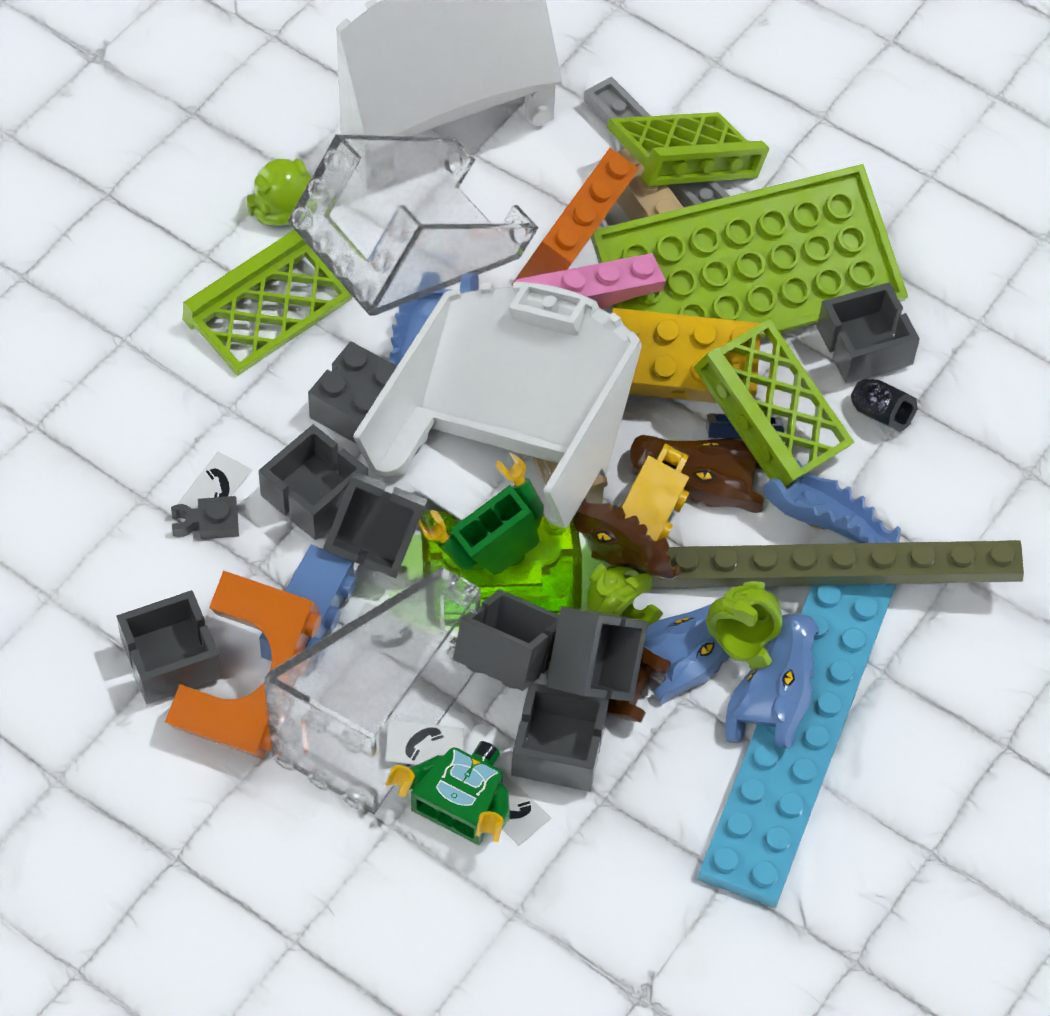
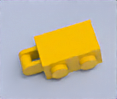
[620,443,690,542]

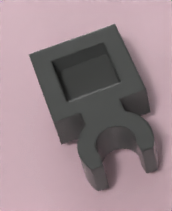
[171,496,239,539]

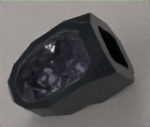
[851,379,918,432]

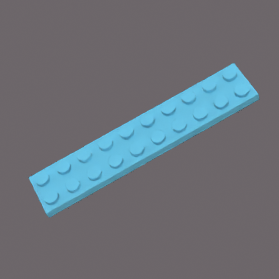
[698,584,897,908]

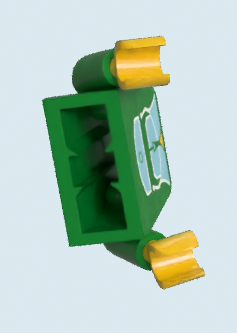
[418,452,544,575]
[385,741,510,846]

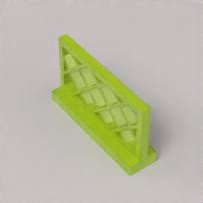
[606,112,770,186]
[182,226,353,376]
[693,318,855,487]

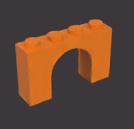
[511,147,639,286]
[165,570,322,759]

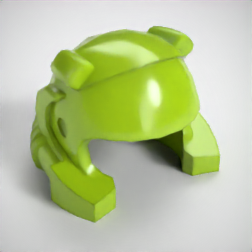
[247,159,319,227]
[587,564,663,626]
[706,581,783,669]

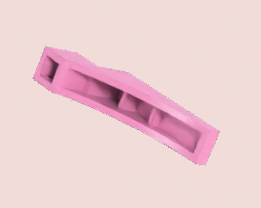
[515,253,666,309]

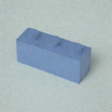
[259,544,358,674]

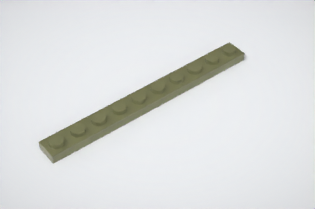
[635,540,1024,588]

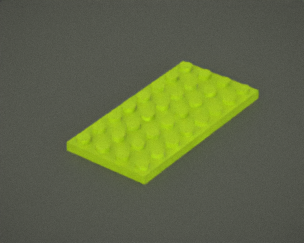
[591,163,909,338]

